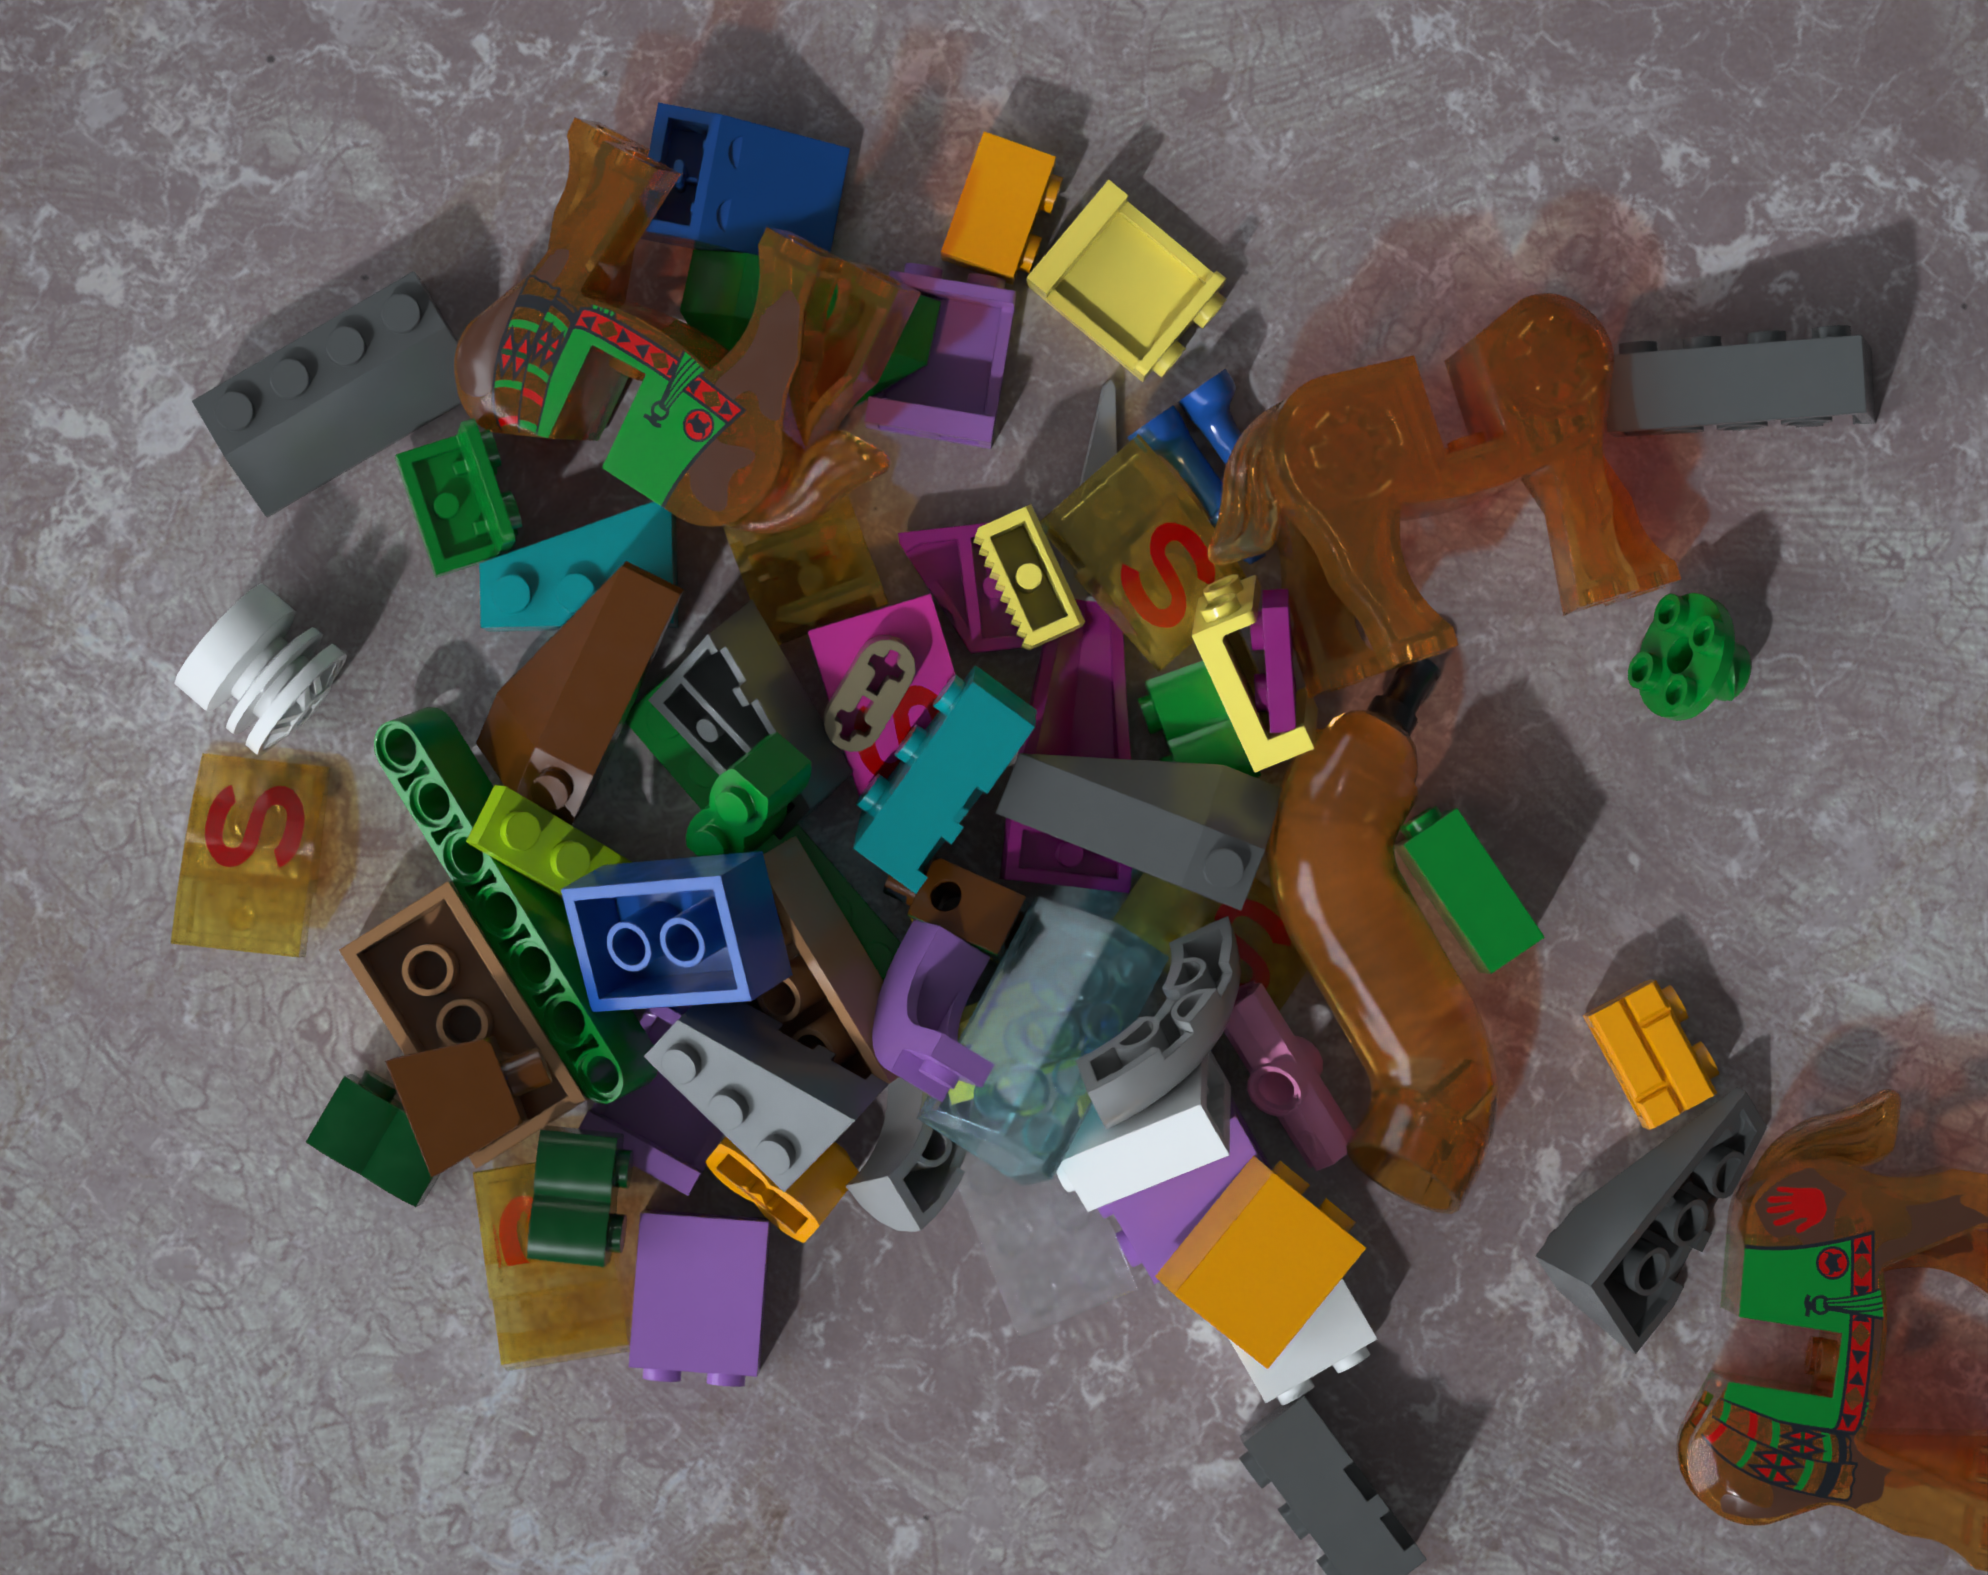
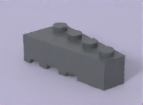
[1603,325,1876,437]

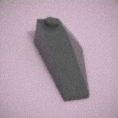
[1535,1087,1767,1354]

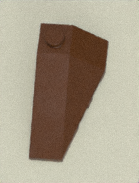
[476,561,684,825]

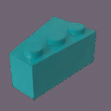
[479,495,679,632]
[853,665,1037,894]

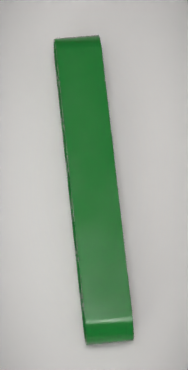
[373,707,658,1104]

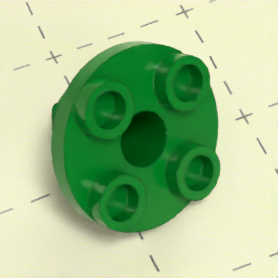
[1628,593,1752,721]

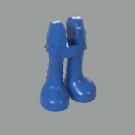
[1127,369,1301,565]

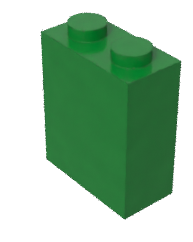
[1393,805,1545,974]

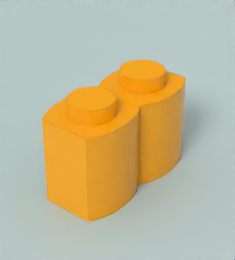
[705,1136,859,1243]

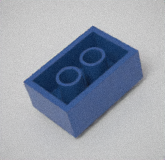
[561,851,792,1012]

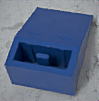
[634,102,850,270]

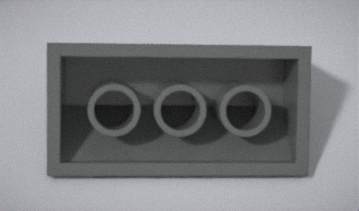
[192,271,473,518]

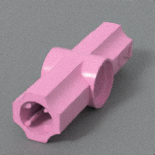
[1224,980,1360,1171]

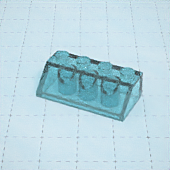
[917,897,1169,1186]

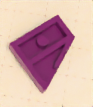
[898,522,1024,654]
[1250,588,1297,733]

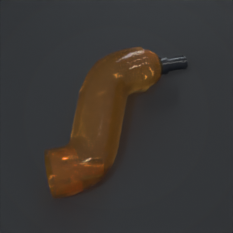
[1265,652,1500,1214]

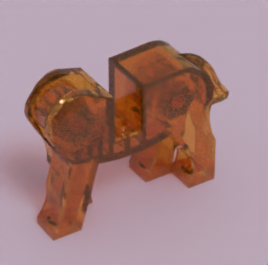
[1207,293,1681,699]

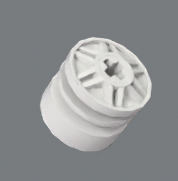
[174,583,347,756]

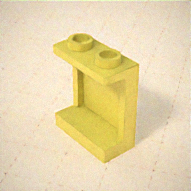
[1026,180,1227,382]
[1191,575,1318,772]

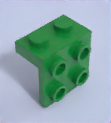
[395,418,522,578]

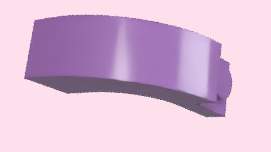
[872,920,995,1102]

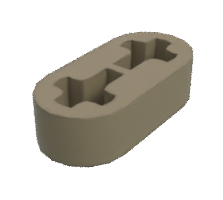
[824,635,915,752]

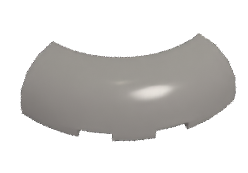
[1075,916,1241,1129]
[846,1000,983,1232]

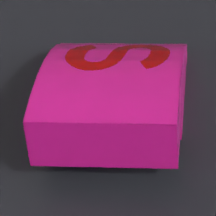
[808,594,956,797]

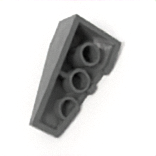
[995,753,1283,911]

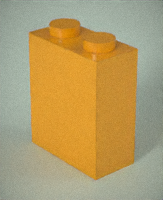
[1155,1155,1366,1369]

